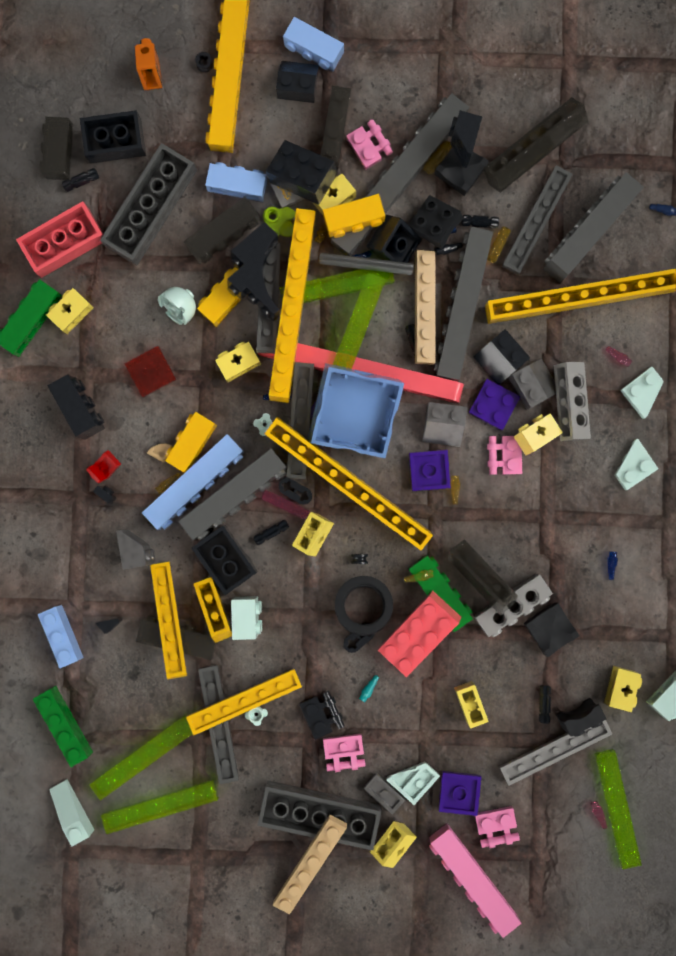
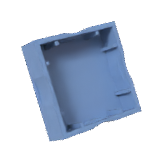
[308,363,404,458]

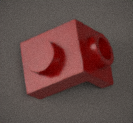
[86,450,121,483]

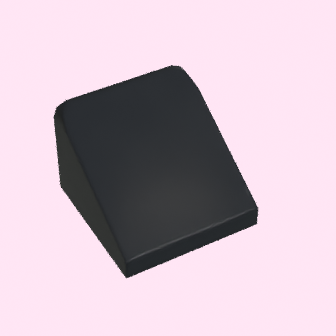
[96,617,123,634]

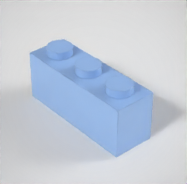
[283,17,344,71]
[205,162,267,202]
[38,605,84,668]

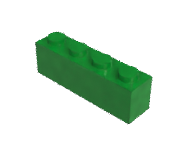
[0,279,62,357]
[408,555,473,632]
[33,686,93,767]

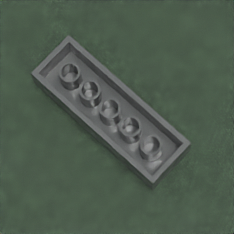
[100,143,197,266]
[543,172,644,283]
[178,448,287,540]
[257,780,381,850]

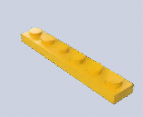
[150,562,187,680]
[186,668,302,736]

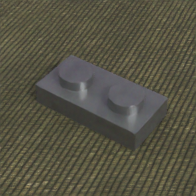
[363,772,405,815]

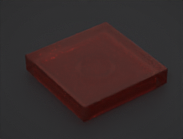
[124,346,177,398]

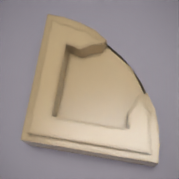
[147,443,174,463]

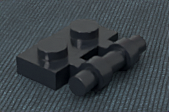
[299,691,345,740]

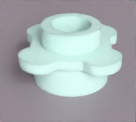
[253,413,273,436]
[245,707,268,726]

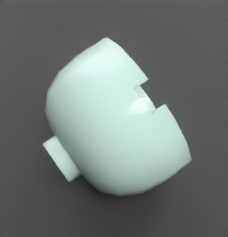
[158,287,196,325]

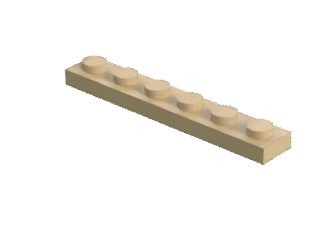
[415,250,435,365]
[273,815,347,914]

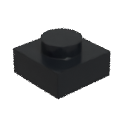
[93,485,117,504]

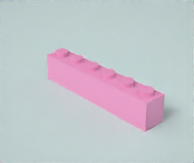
[429,823,522,938]

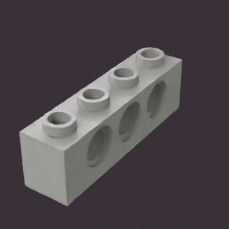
[554,362,591,441]
[473,573,553,637]

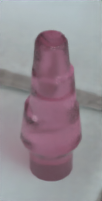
[606,346,632,367]
[591,801,607,829]

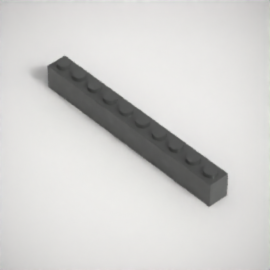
[331,93,469,256]

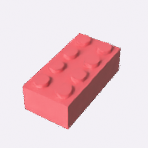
[16,201,104,278]
[378,591,461,677]

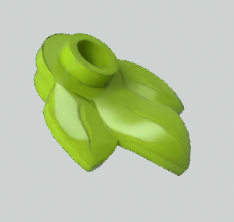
[263,207,296,237]

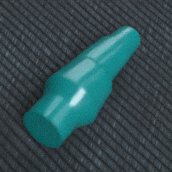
[359,675,379,702]

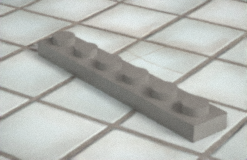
[499,720,612,786]

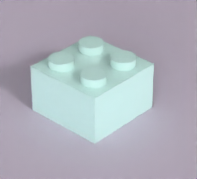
[231,596,262,640]

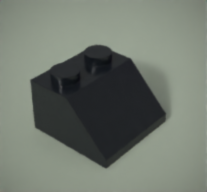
[276,61,319,103]
[448,110,482,168]
[366,214,422,263]
[473,329,530,385]

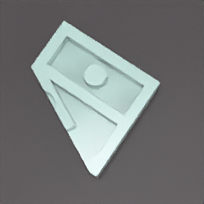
[620,367,664,419]
[614,439,658,490]
[386,761,440,805]

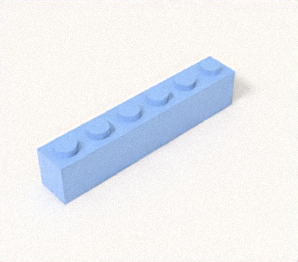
[142,434,244,530]

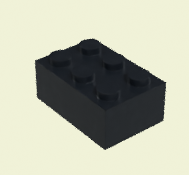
[80,110,146,164]
[266,140,338,205]
[47,374,105,440]
[191,525,258,595]

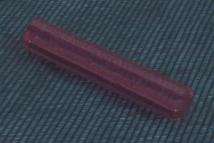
[262,490,311,520]

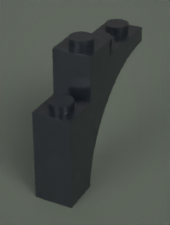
[227,222,280,322]

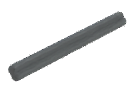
[319,253,414,275]

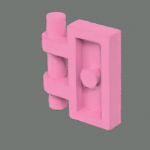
[346,120,393,170]
[487,436,522,475]
[323,733,365,773]
[475,806,520,848]

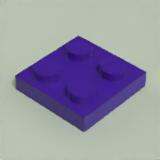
[468,379,520,431]
[409,450,451,491]
[438,771,481,816]

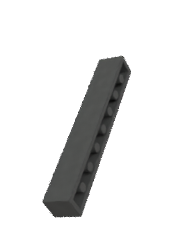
[433,227,493,382]

